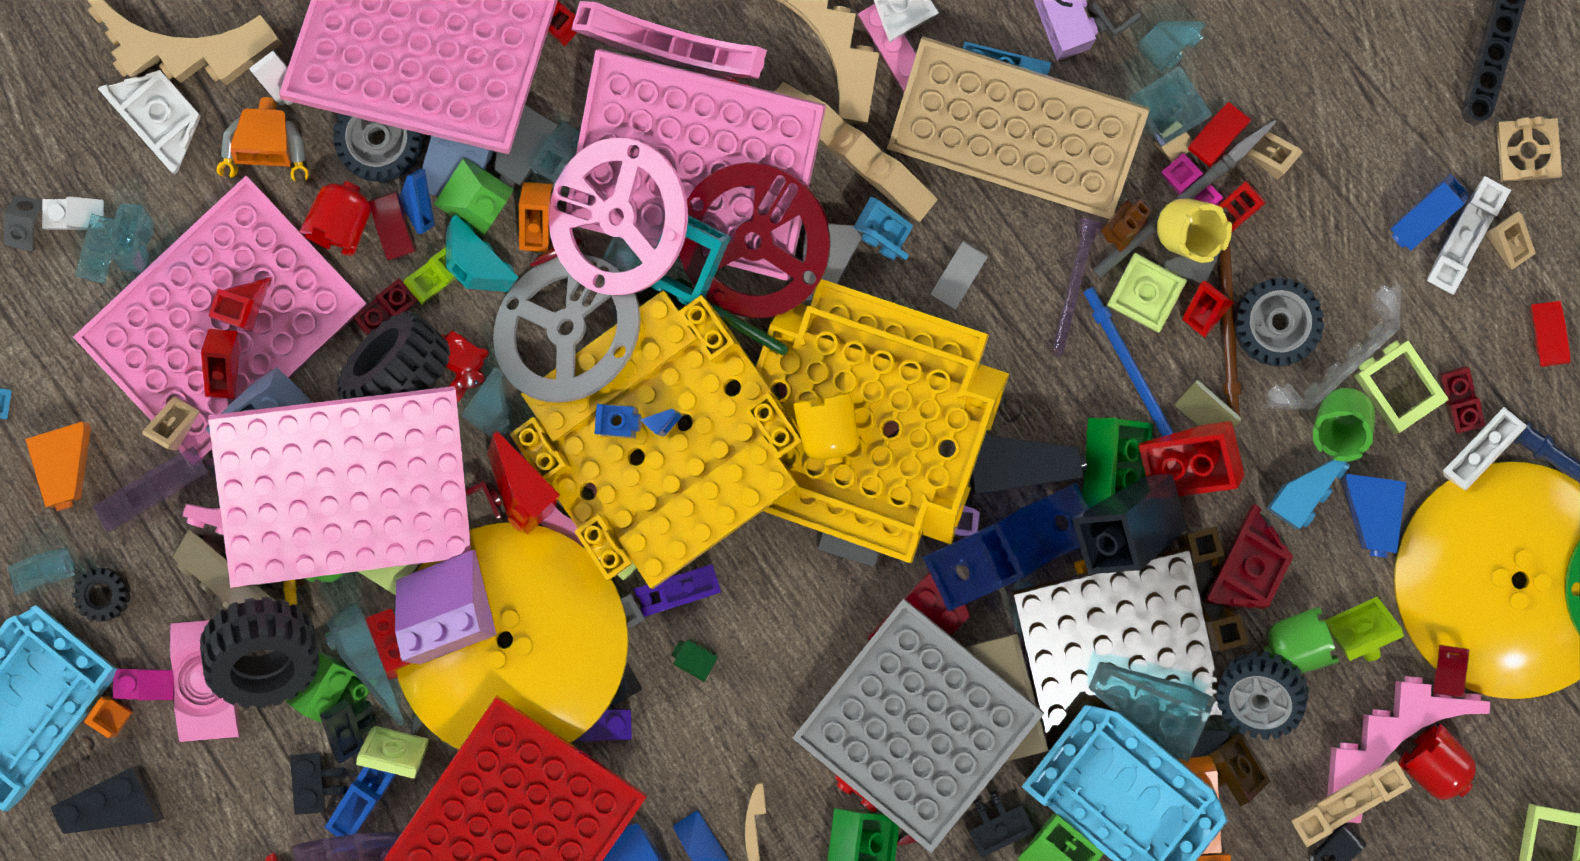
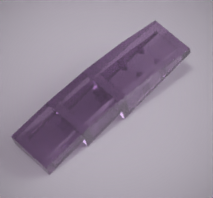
[92,446,209,533]
[292,832,402,861]

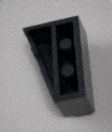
[50,765,165,834]

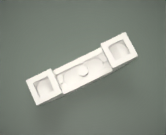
[1427,176,1511,295]

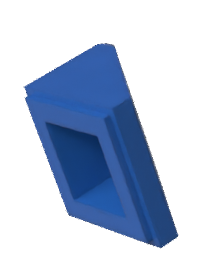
[641,409,682,437]

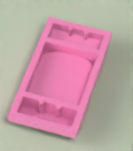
[170,620,240,742]

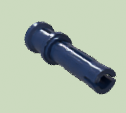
[1513,420,1580,484]

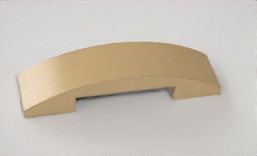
[1291,760,1412,847]
[745,782,766,861]

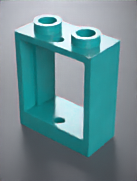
[651,215,731,305]

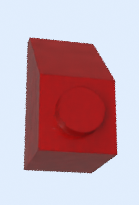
[201,328,240,399]

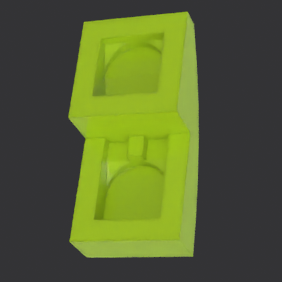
[403,247,456,305]

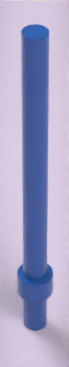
[1083,287,1174,437]

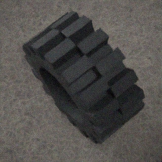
[72,568,131,622]

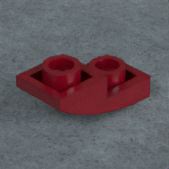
[369,191,417,260]
[353,278,418,337]
[1438,366,1486,434]

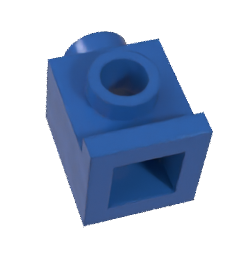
[594,404,642,439]

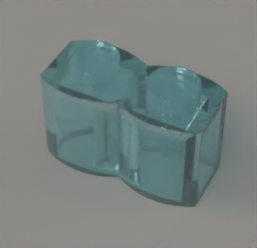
[110,203,154,273]

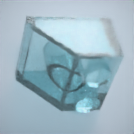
[1129,66,1212,147]
[461,367,513,437]

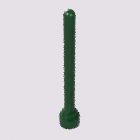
[669,278,789,355]

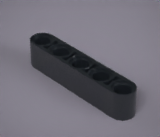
[1461,0,1526,125]

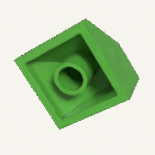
[434,157,514,236]

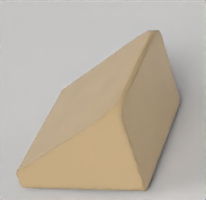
[1154,122,1193,163]

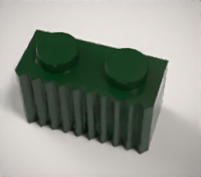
[671,638,719,682]

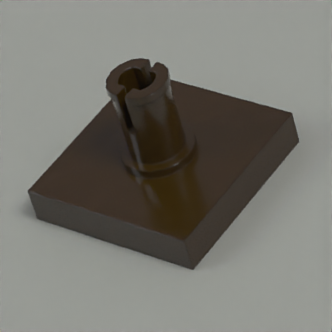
[1209,731,1270,807]

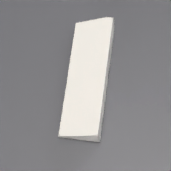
[1443,407,1527,491]

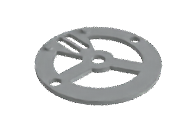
[493,255,641,403]

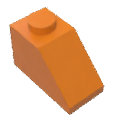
[519,182,553,252]

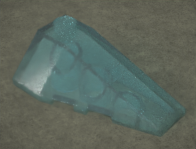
[324,603,405,726]
[1088,662,1216,762]

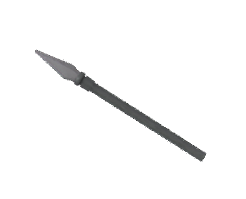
[1093,120,1276,278]

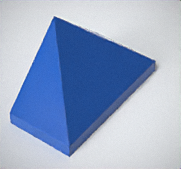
[400,169,435,234]
[672,810,730,861]

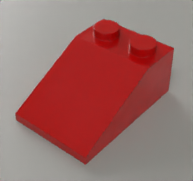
[1138,421,1245,496]
[487,431,560,535]

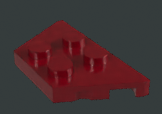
[1203,504,1293,609]
[868,555,970,641]

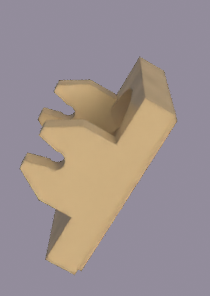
[1497,116,1562,182]

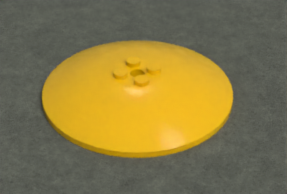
[1394,462,1580,699]
[397,523,628,749]

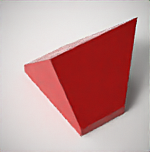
[208,277,272,332]

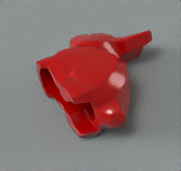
[441,331,490,403]

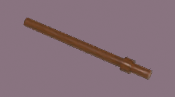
[1219,242,1242,416]

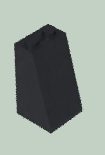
[970,435,1087,495]
[1073,473,1187,574]

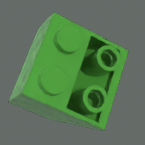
[285,651,375,723]
[1017,812,1104,861]

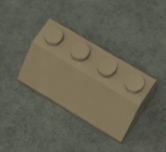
[173,530,284,609]
[964,634,1048,761]

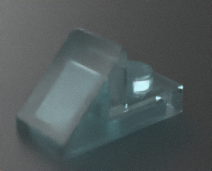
[602,237,643,272]

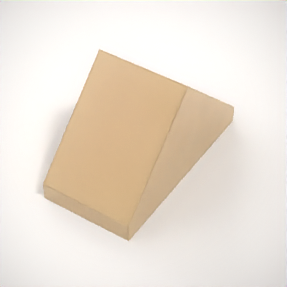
[1247,132,1303,180]
[1485,211,1536,270]
[142,396,199,451]

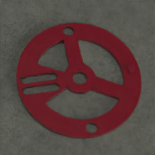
[679,162,831,318]

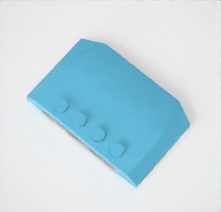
[0,605,117,812]
[1022,705,1228,861]

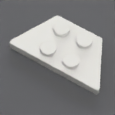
[98,70,201,175]

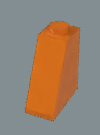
[25,422,91,511]

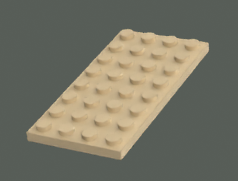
[887,36,1150,219]

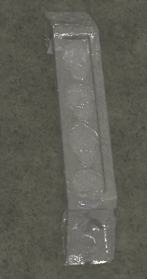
[1262,283,1401,411]

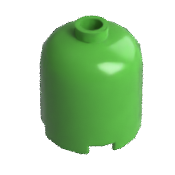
[1313,388,1375,462]
[1263,606,1339,674]

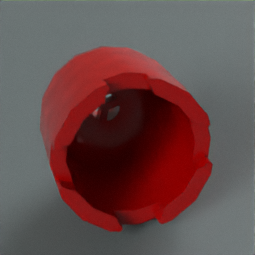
[299,181,371,256]
[1398,724,1476,800]

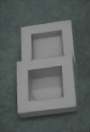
[931,240,988,310]

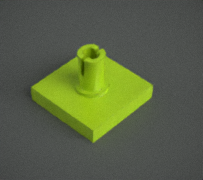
[1324,596,1404,662]

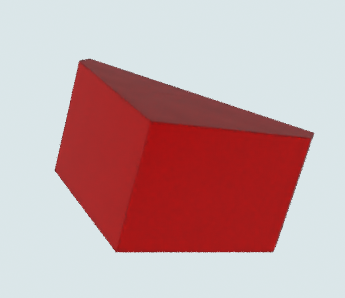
[1182,280,1234,338]

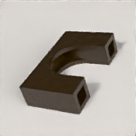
[1177,526,1248,652]

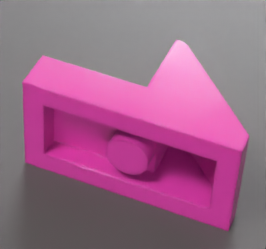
[113,669,175,700]

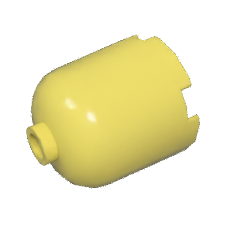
[1157,198,1232,263]

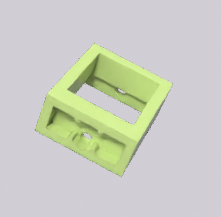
[1354,340,1449,434]
[1519,804,1580,861]

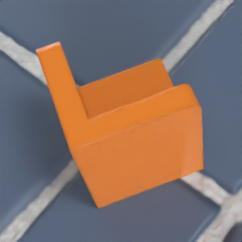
[84,696,133,738]

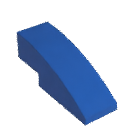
[324,767,397,845]

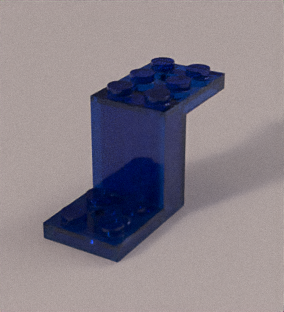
[923,483,1089,611]

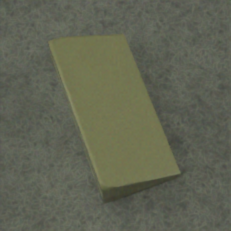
[1175,380,1242,428]

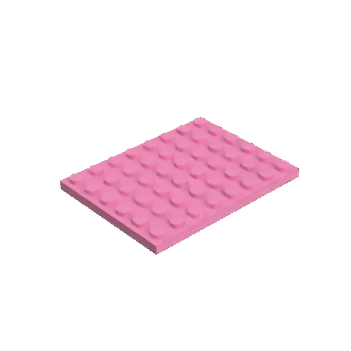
[279,0,558,154]
[565,49,826,281]
[73,176,368,466]
[208,386,471,588]

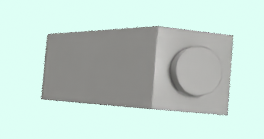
[803,224,863,302]

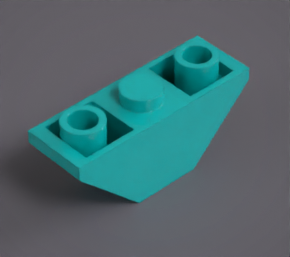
[446,215,518,292]

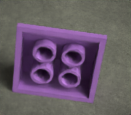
[395,550,497,665]

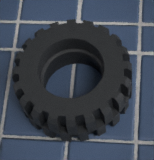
[337,311,450,399]
[200,597,320,708]

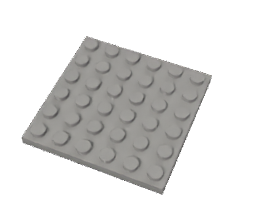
[792,598,1045,853]

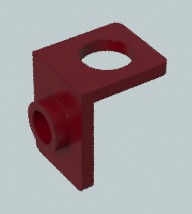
[465,481,504,520]
[1433,645,1470,697]

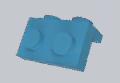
[853,197,914,260]

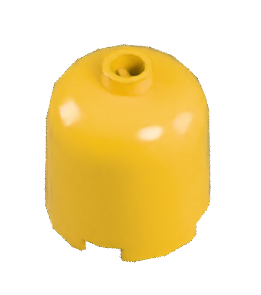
[793,392,858,465]

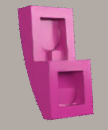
[1161,153,1223,206]

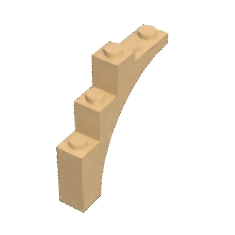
[88,0,283,85]
[776,0,879,127]
[774,82,938,222]

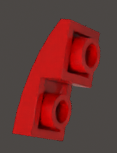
[1188,102,1251,167]
[1530,301,1571,367]

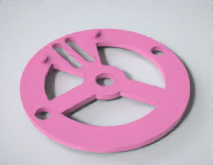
[549,138,688,295]

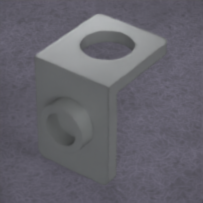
[1088,1,1141,40]
[4,195,42,251]

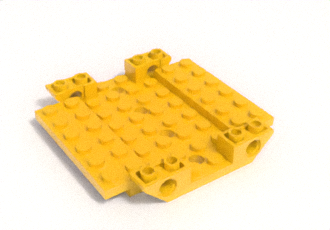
[756,279,1009,563]
[510,290,802,589]

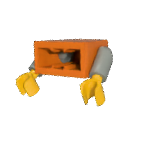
[217,97,310,182]

